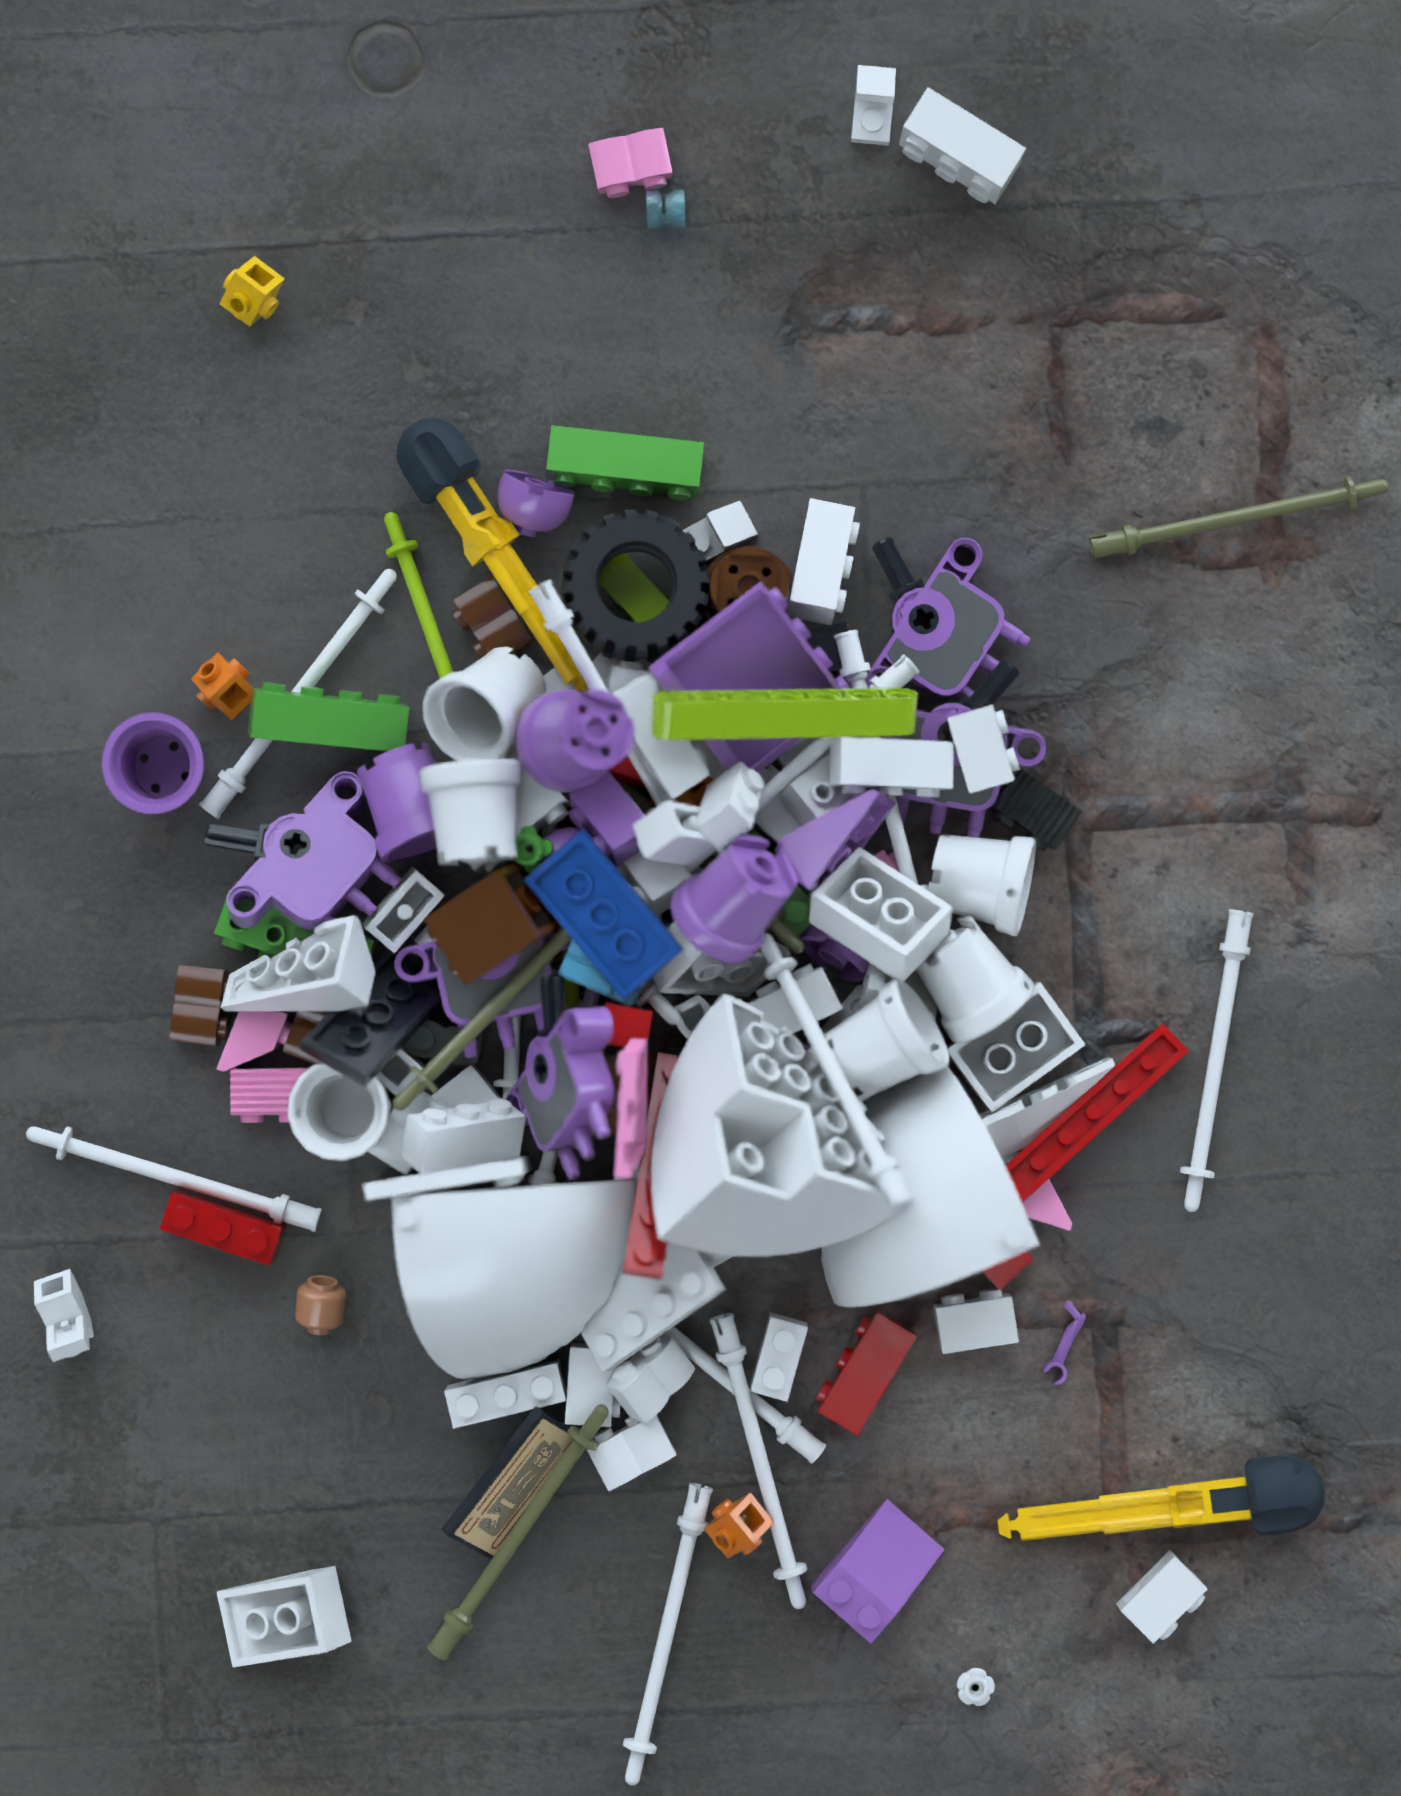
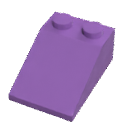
[775,789,896,891]
[811,1498,945,1644]

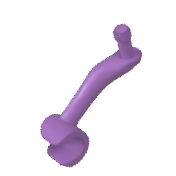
[1043,1300,1086,1385]

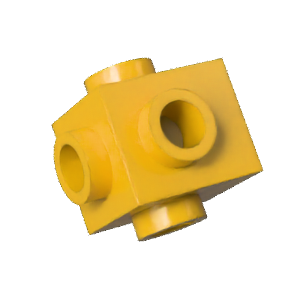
[220,256,285,327]

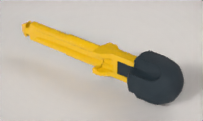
[396,418,590,692]
[998,1455,1325,1541]

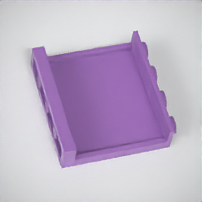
[649,582,851,773]

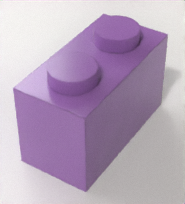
[568,770,645,867]

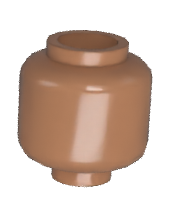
[295,1275,346,1335]

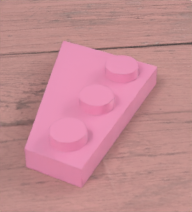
[614,1038,647,1178]

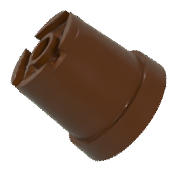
[703,546,794,623]

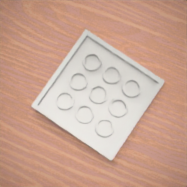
[364,1155,532,1200]
[581,1162,726,1372]

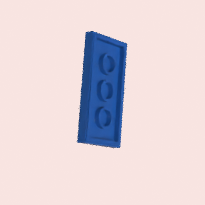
[524,829,684,1000]

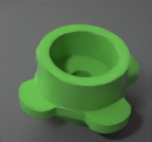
[514,826,553,873]

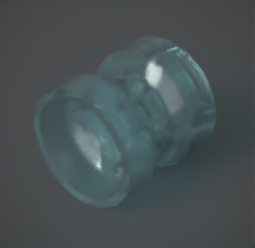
[646,189,686,229]

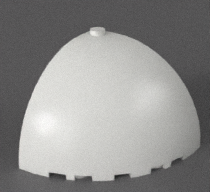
[651,994,910,1256]
[821,1066,1039,1307]
[392,1179,637,1380]

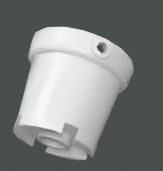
[423,647,546,762]
[419,759,522,865]
[928,833,1036,936]
[915,915,1034,1043]
[823,978,949,1101]
[288,1062,391,1161]

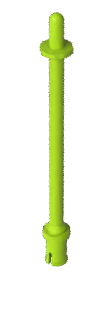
[384,512,454,679]

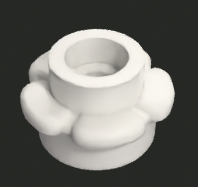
[957,1668,995,1706]

